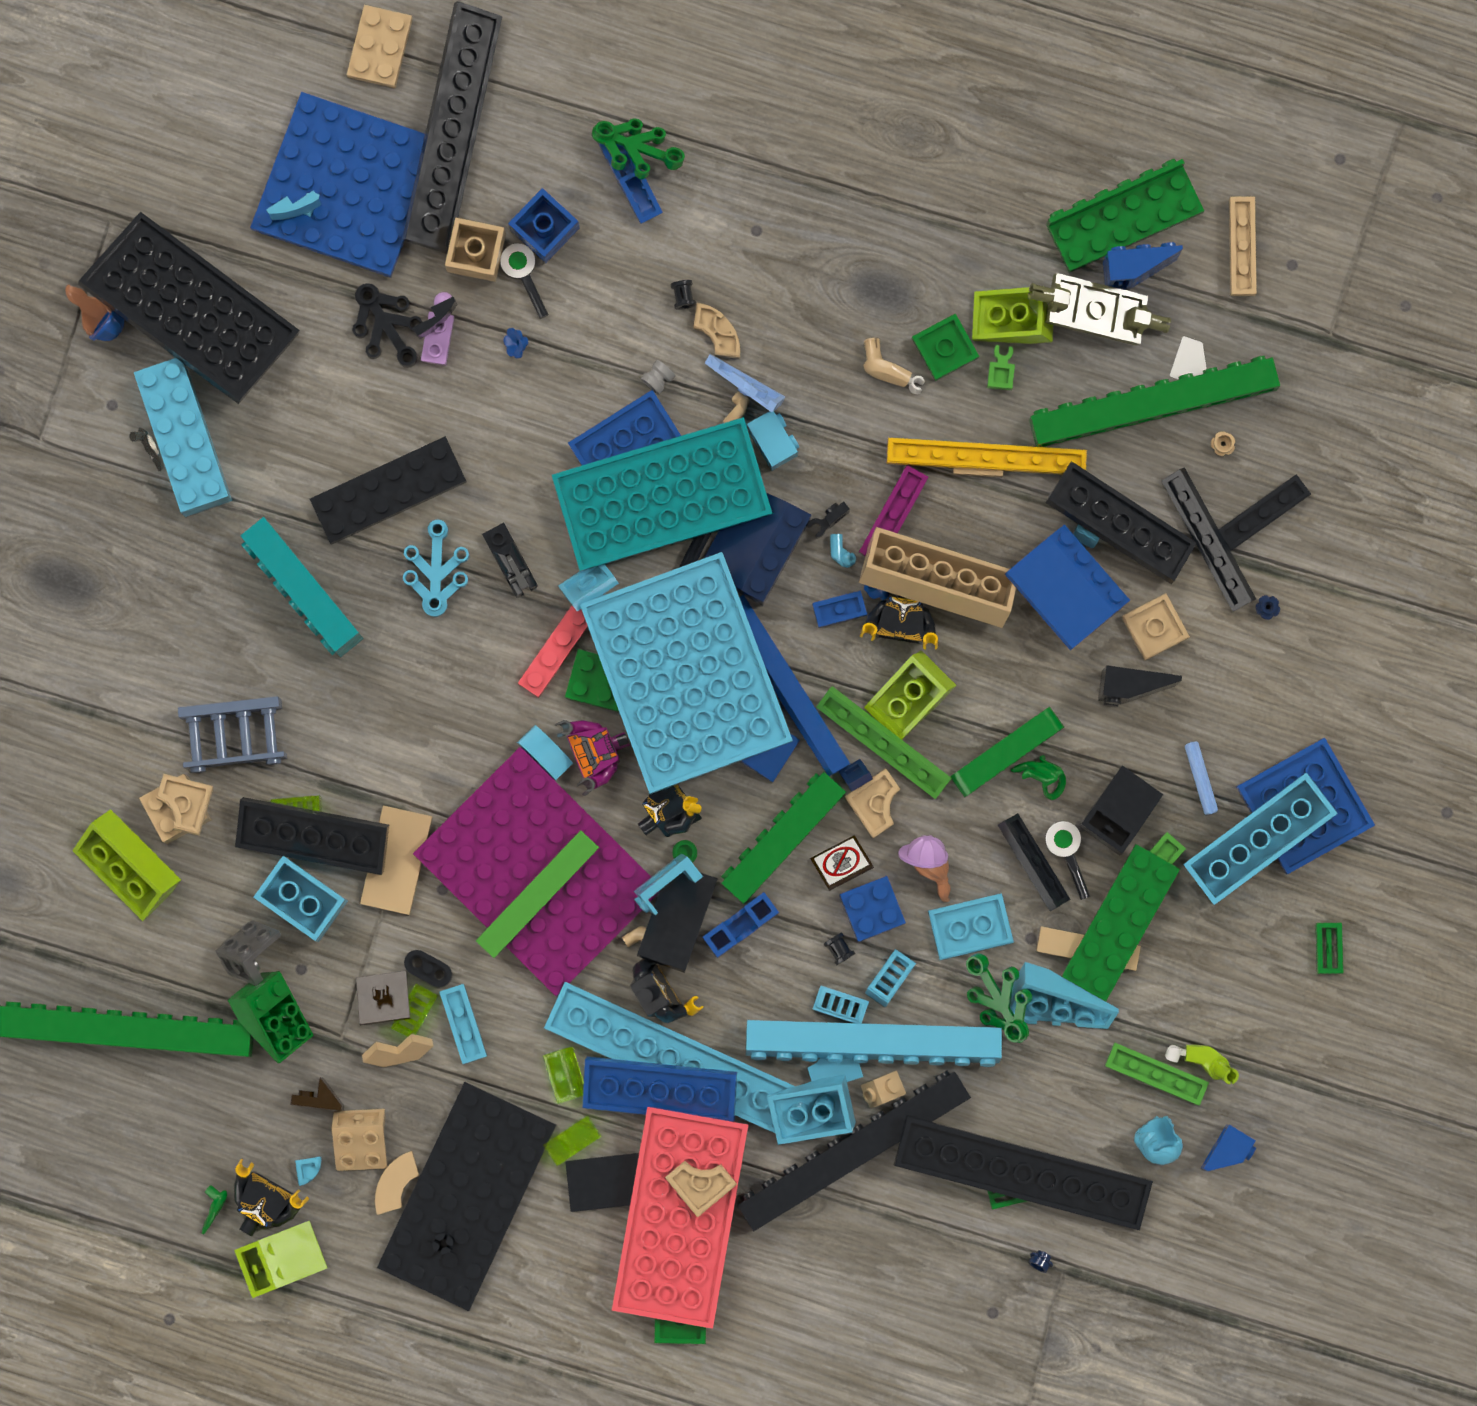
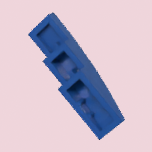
[598,134,663,224]

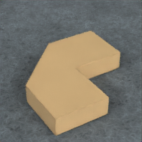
[362,1034,433,1067]

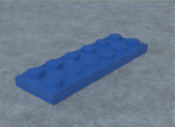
[583,1057,737,1122]

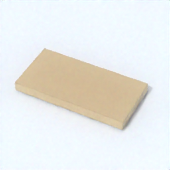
[360,806,433,915]

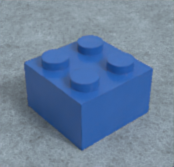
[508,188,580,263]
[839,876,906,943]

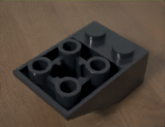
[1079,765,1164,856]

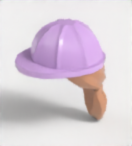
[898,835,951,902]

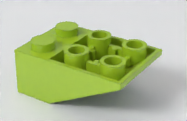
[234,1220,328,1298]

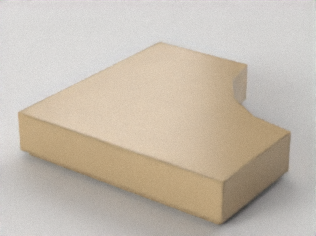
[844,769,900,838]
[156,774,213,836]
[665,1161,737,1217]

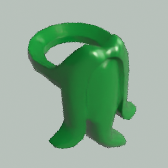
[1011,755,1066,800]

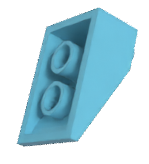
[767,1075,856,1145]

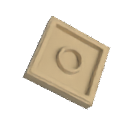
[1121,593,1190,661]

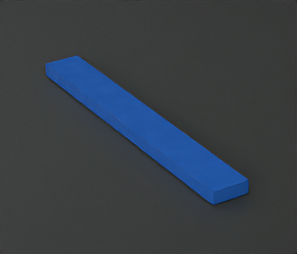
[739,595,850,776]

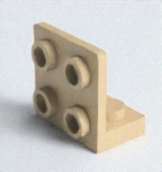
[332,1109,387,1171]

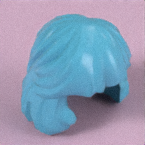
[1134,1116,1183,1165]

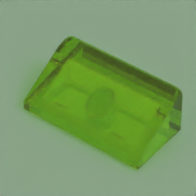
[543,1047,584,1104]

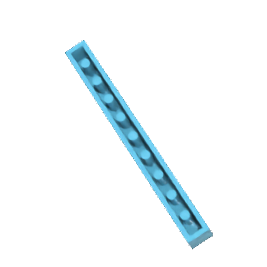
[746,1020,1002,1067]

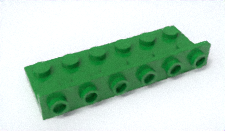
[1046,159,1204,273]

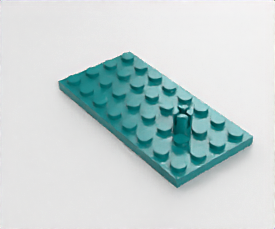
[552,417,772,571]

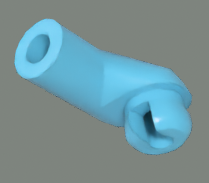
[830,534,856,568]

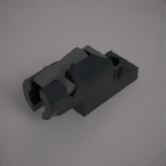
[482,523,538,598]

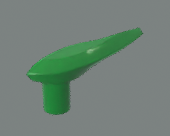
[201,1185,227,1235]

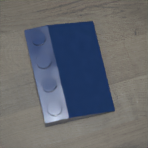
[704,493,811,606]

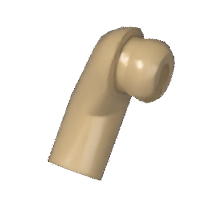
[723,391,749,423]
[622,926,647,948]

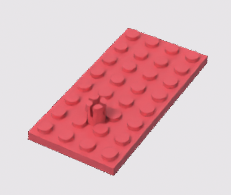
[612,1107,749,1329]

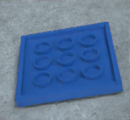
[568,390,681,465]
[1236,738,1375,875]

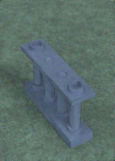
[178,696,287,773]

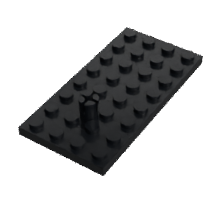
[78,211,300,404]
[377,1082,556,1311]

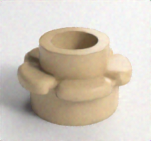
[1211,432,1235,456]

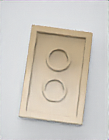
[347,5,413,88]

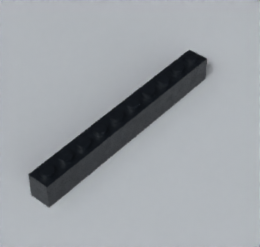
[737,1070,971,1232]

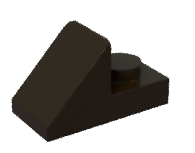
[290,1077,344,1111]

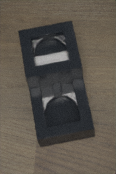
[413,297,458,339]

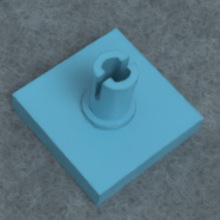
[558,564,619,611]

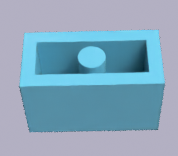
[747,411,799,471]

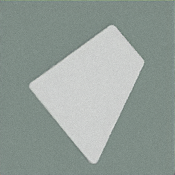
[1170,336,1206,379]

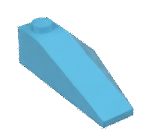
[1010,962,1119,1029]

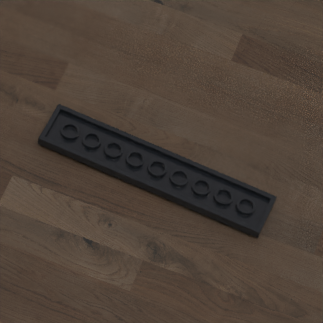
[402,1,502,254]
[894,1115,1153,1231]

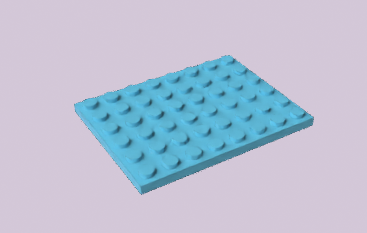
[580,552,793,794]

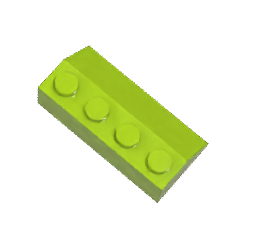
[72,809,181,921]

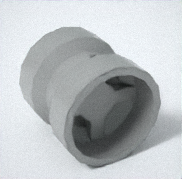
[641,360,675,395]

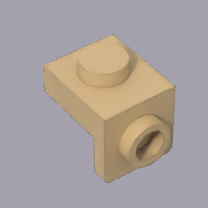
[861,1070,906,1108]

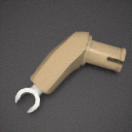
[863,338,925,394]

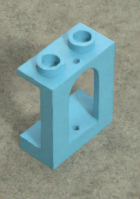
[634,854,703,915]

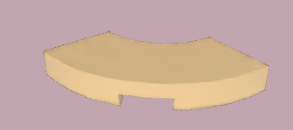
[694,303,740,359]
[375,1151,419,1215]

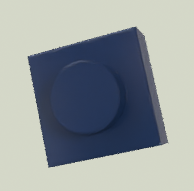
[839,759,873,792]

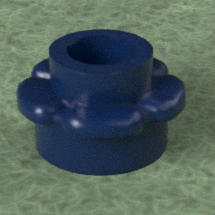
[1255,595,1280,620]
[1028,1250,1053,1273]

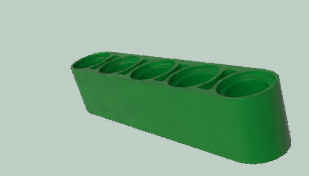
[951,707,1064,798]

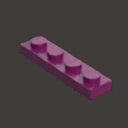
[858,465,928,556]

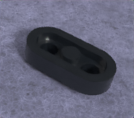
[404,950,453,987]

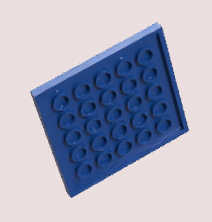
[250,92,425,278]

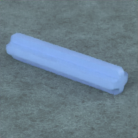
[1185,741,1218,815]

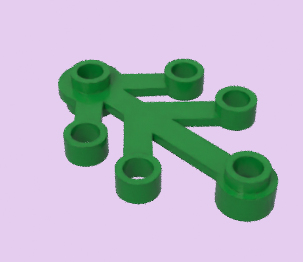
[592,118,685,179]
[966,953,1032,1043]

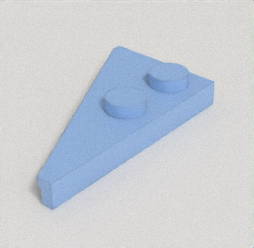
[705,354,785,412]

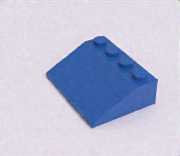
[1005,524,1130,651]

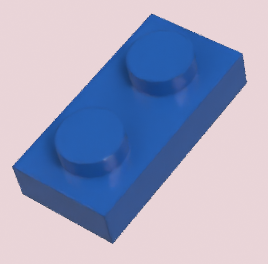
[812,591,867,628]

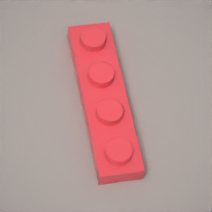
[518,606,588,698]

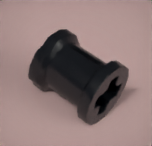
[670,280,696,310]
[824,932,856,966]

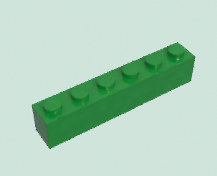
[721,772,846,905]

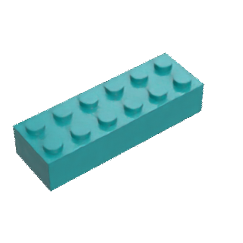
[240,517,364,658]

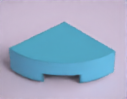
[295,1157,322,1186]

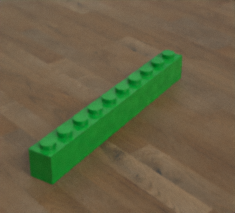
[1029,356,1280,447]
[0,1001,254,1057]

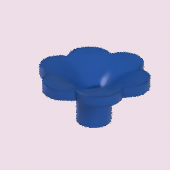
[504,328,528,359]

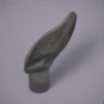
[129,428,162,472]

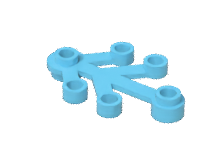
[403,520,469,617]

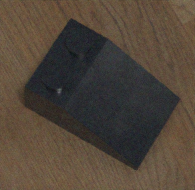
[1098,665,1182,707]

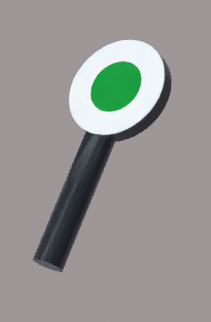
[500,243,549,319]
[1045,821,1090,900]

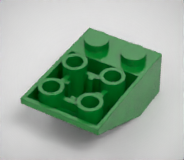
[228,971,314,1063]

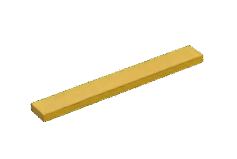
[886,437,1087,475]

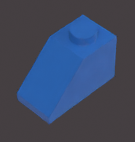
[1201,1124,1256,1171]

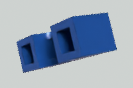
[703,892,779,958]

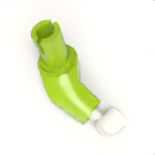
[1165,1044,1239,1084]

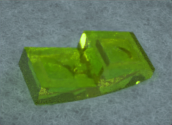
[543,1115,602,1166]

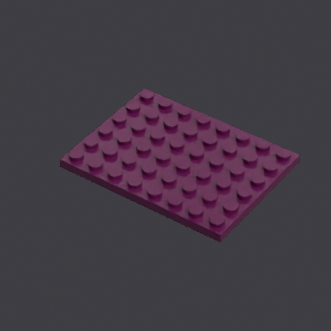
[413,747,660,996]

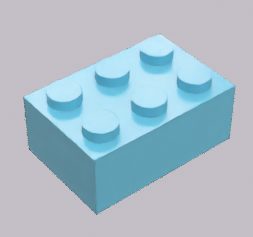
[254,856,348,942]

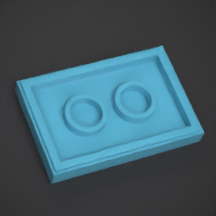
[928,893,1014,960]

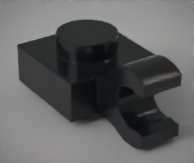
[807,501,850,539]

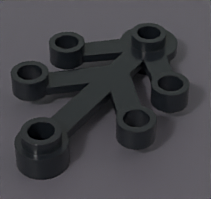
[352,283,422,368]

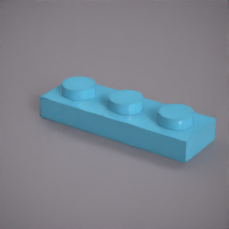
[439,984,487,1064]

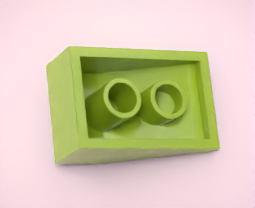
[972,287,1053,344]
[864,650,957,740]

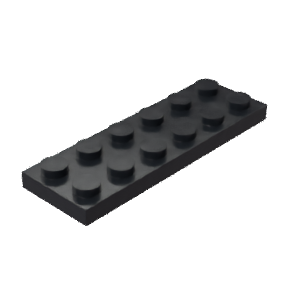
[310,436,467,545]
[1045,461,1197,584]
[235,797,390,875]

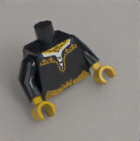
[860,595,938,650]
[638,784,702,837]
[630,959,704,1023]
[234,1159,309,1237]

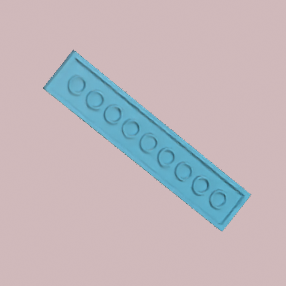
[544,982,795,1133]

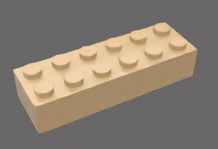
[859,527,1016,628]

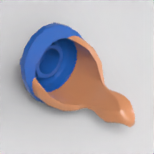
[65,285,124,341]

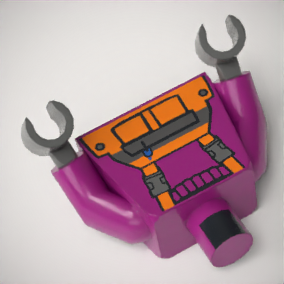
[555,720,630,796]

